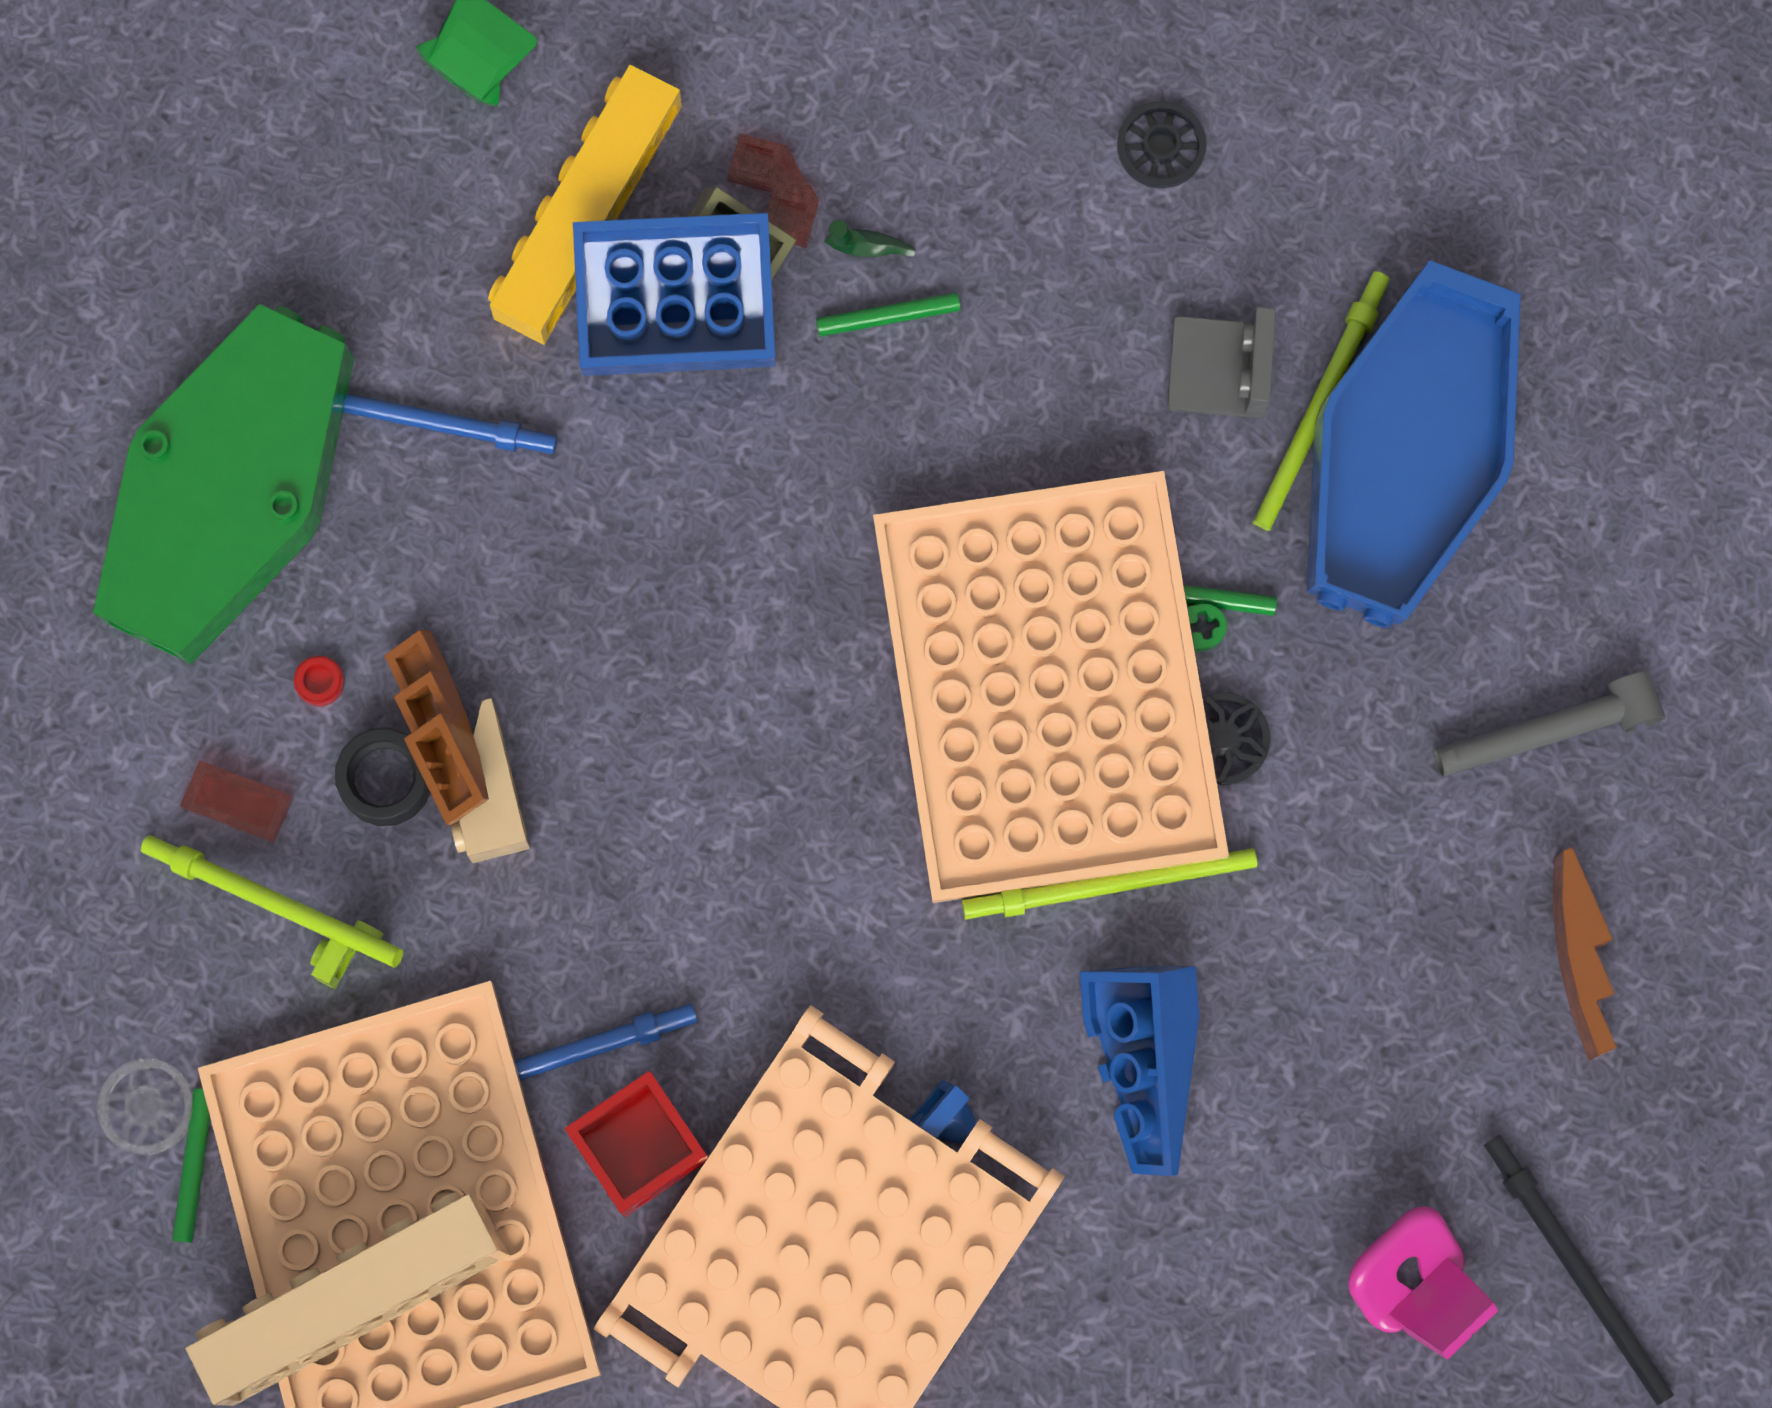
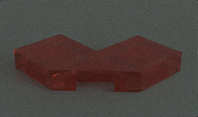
[727,133,819,248]

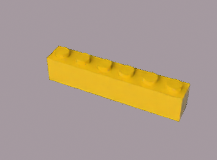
[488,65,682,345]

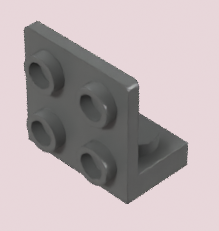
[1168,307,1276,419]

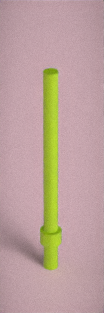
[1253,271,1390,531]
[141,835,403,968]
[961,848,1257,920]

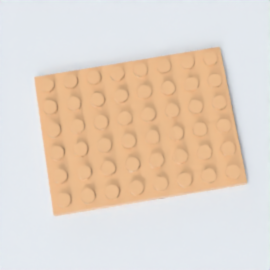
[873,471,1229,903]
[198,981,601,1408]

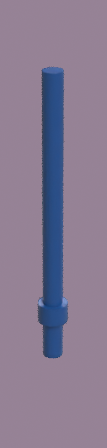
[343,394,558,455]
[515,1003,698,1080]

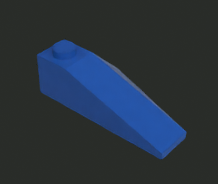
[1080,965,1199,1176]

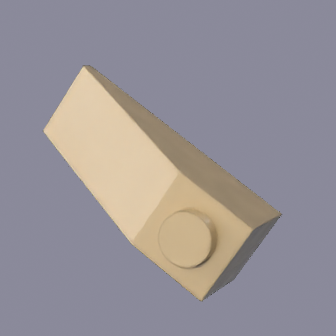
[451,698,530,863]

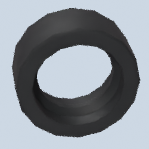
[335,728,430,826]

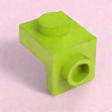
[310,920,384,990]

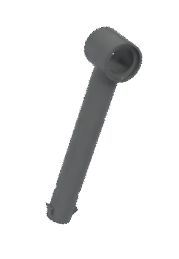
[1433,671,1666,777]

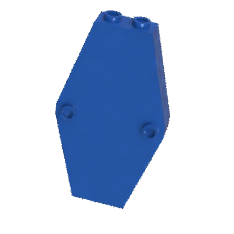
[1306,260,1521,628]

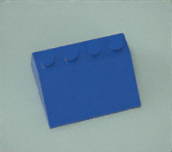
[573,213,776,376]

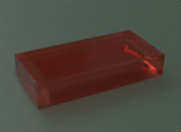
[180,760,294,844]

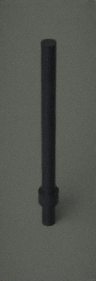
[1483,1135,1674,1406]

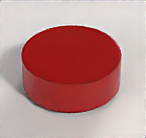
[294,656,345,707]

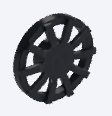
[1117,101,1206,188]

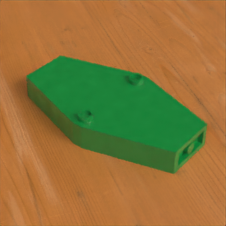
[93,304,354,665]

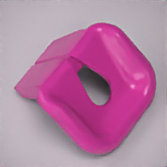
[1348,1206,1499,1360]

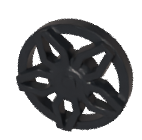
[1202,693,1270,785]

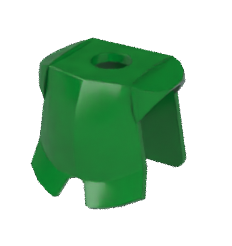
[414,0,537,107]

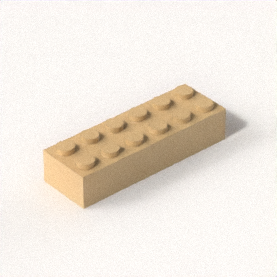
[185,1191,510,1406]

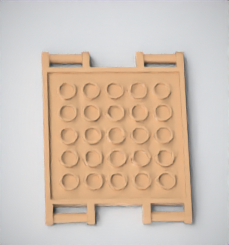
[594,1005,1065,1408]

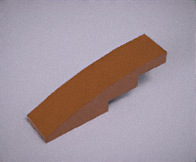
[384,630,489,825]
[1553,847,1617,1060]

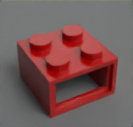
[564,1070,708,1218]

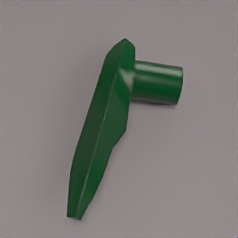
[824,220,915,257]

